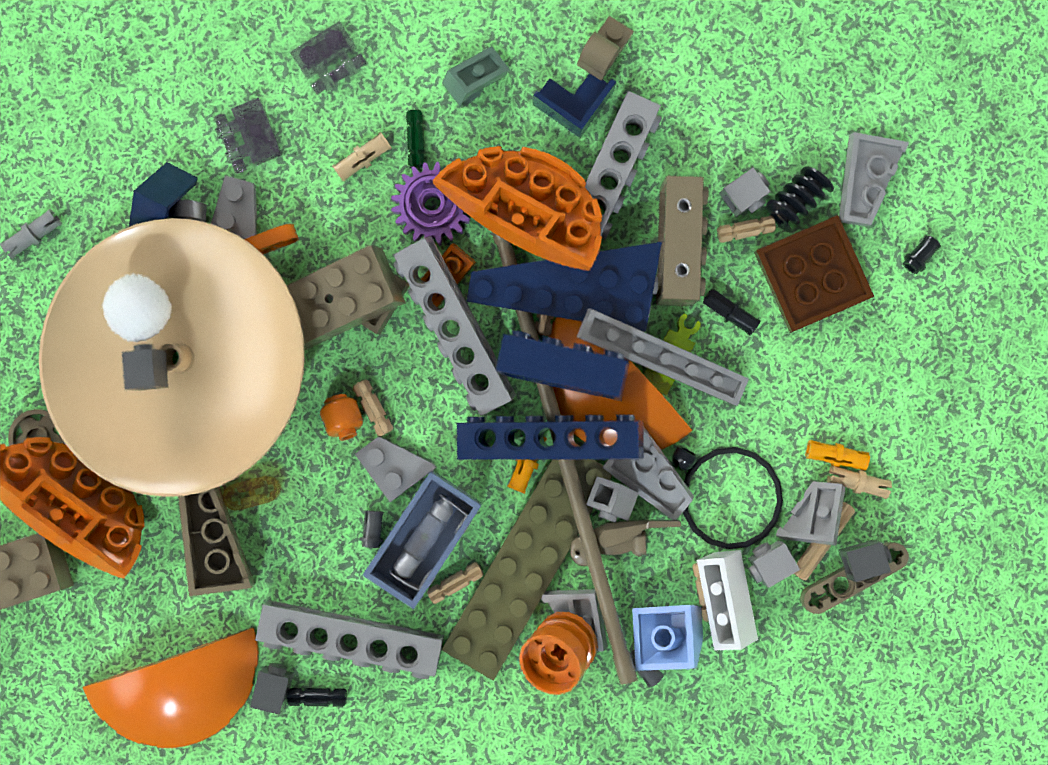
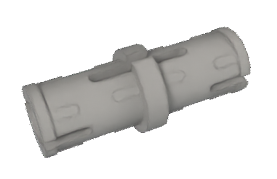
[0,209,62,259]

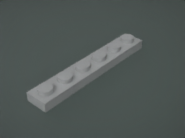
[576,309,749,406]

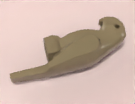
[571,519,681,566]

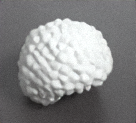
[102,274,172,342]

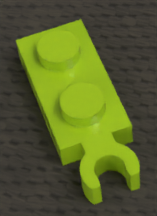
[644,313,701,395]

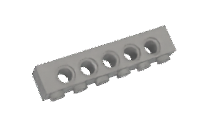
[586,91,662,240]
[393,236,516,416]
[255,600,444,679]

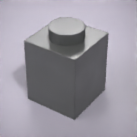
[122,344,169,391]
[839,540,892,582]
[250,663,294,715]

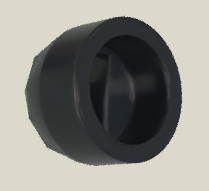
[672,445,699,471]

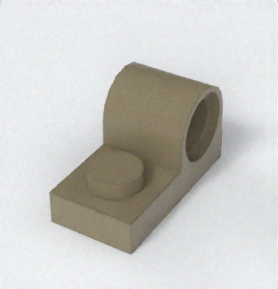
[577,16,634,81]

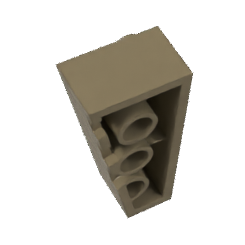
[178,487,255,596]

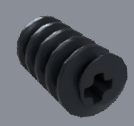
[766,166,834,232]

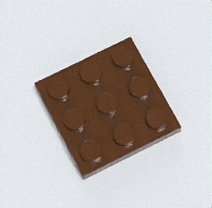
[754,215,874,333]

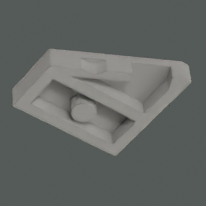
[541,589,608,651]

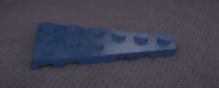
[466,242,662,332]

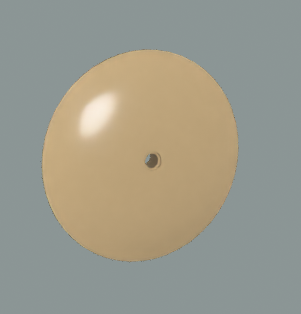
[39,218,305,497]

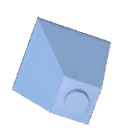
[632,605,703,671]

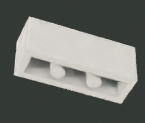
[697,550,758,650]

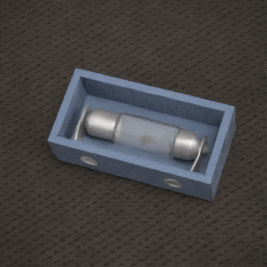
[362,471,483,609]

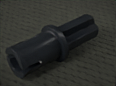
[703,289,761,336]

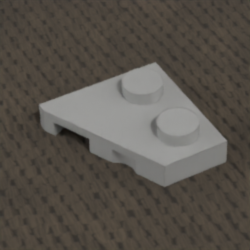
[355,436,437,502]
[776,481,845,546]

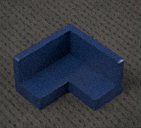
[532,73,616,138]
[129,162,198,227]

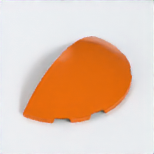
[433,146,602,271]
[548,317,692,449]
[0,437,145,579]
[83,627,258,748]

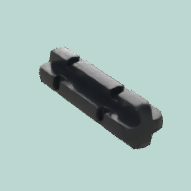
[287,688,347,707]

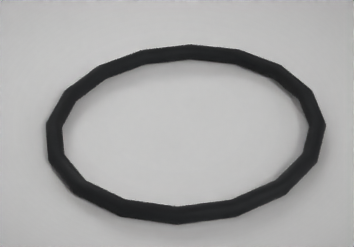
[683,447,783,549]

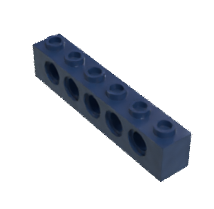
[457,415,644,460]

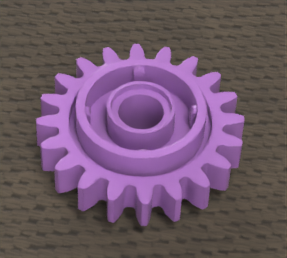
[391,162,470,245]

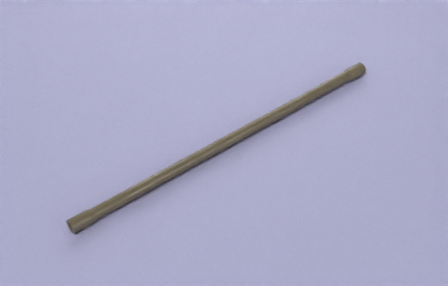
[492,232,638,685]

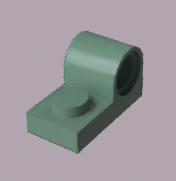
[442,46,510,108]

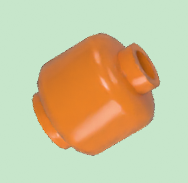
[320,394,363,441]

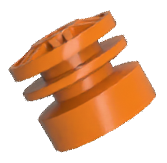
[519,612,598,695]

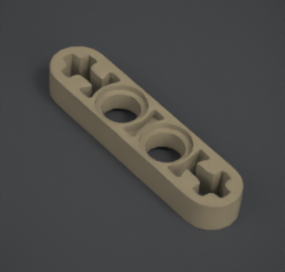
[800,542,909,614]

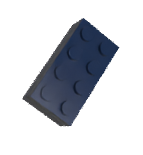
[495,330,629,402]

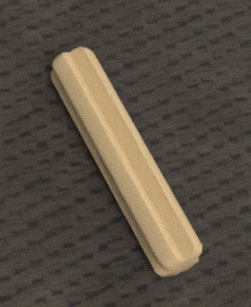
[794,502,855,581]

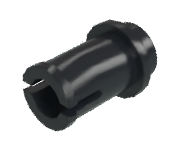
[903,235,941,274]

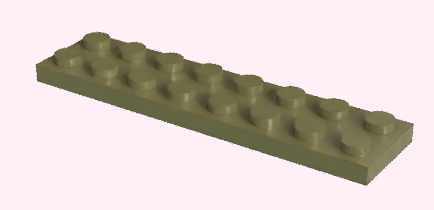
[442,459,613,681]

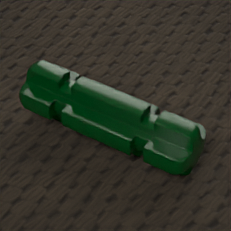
[406,109,425,169]

